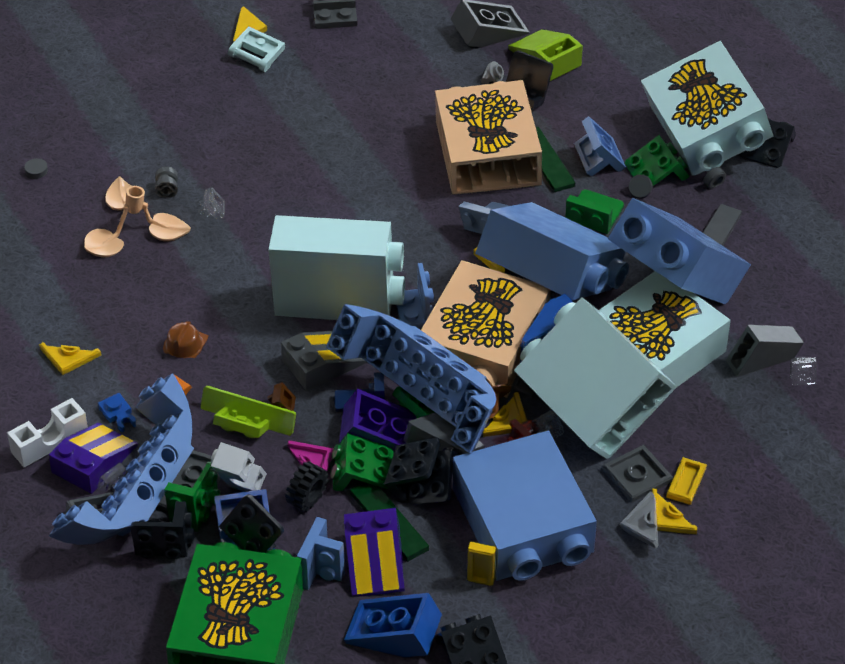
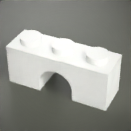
[7,398,88,467]
[211,442,267,492]

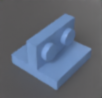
[574,116,626,176]
[297,517,345,590]

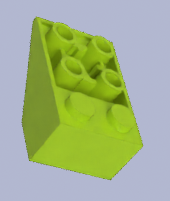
[508,29,583,81]

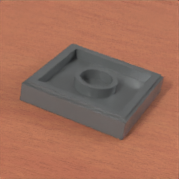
[602,445,673,503]

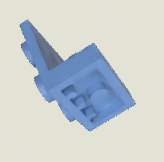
[396,263,434,328]

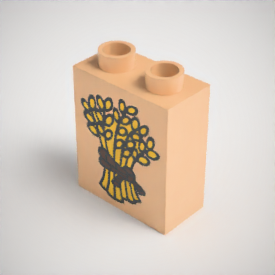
[435,80,542,194]
[421,260,551,398]

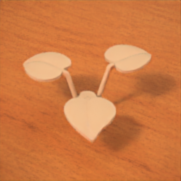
[84,176,191,257]

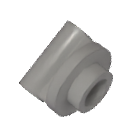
[481,61,504,84]

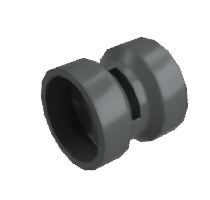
[155,167,178,197]

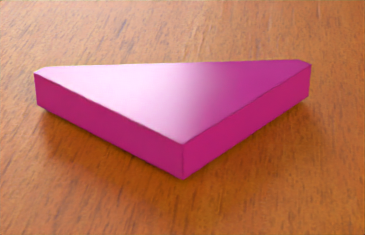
[288,441,334,471]

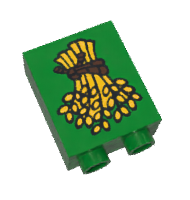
[166,542,303,664]

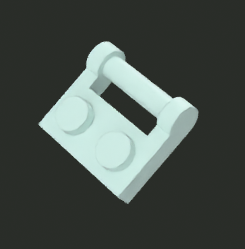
[228,26,285,72]

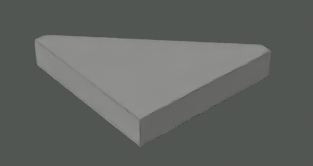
[619,492,658,549]

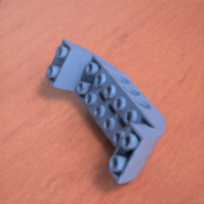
[326,304,496,453]
[49,374,194,545]

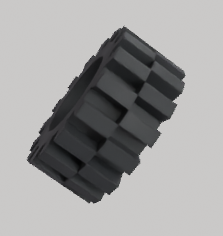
[285,461,329,512]

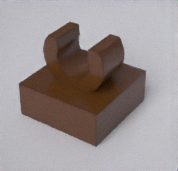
[267,382,296,411]

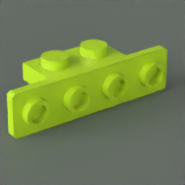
[201,386,296,438]

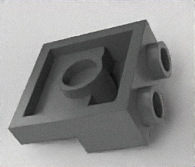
[312,0,358,29]

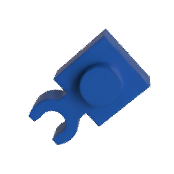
[98,393,136,433]

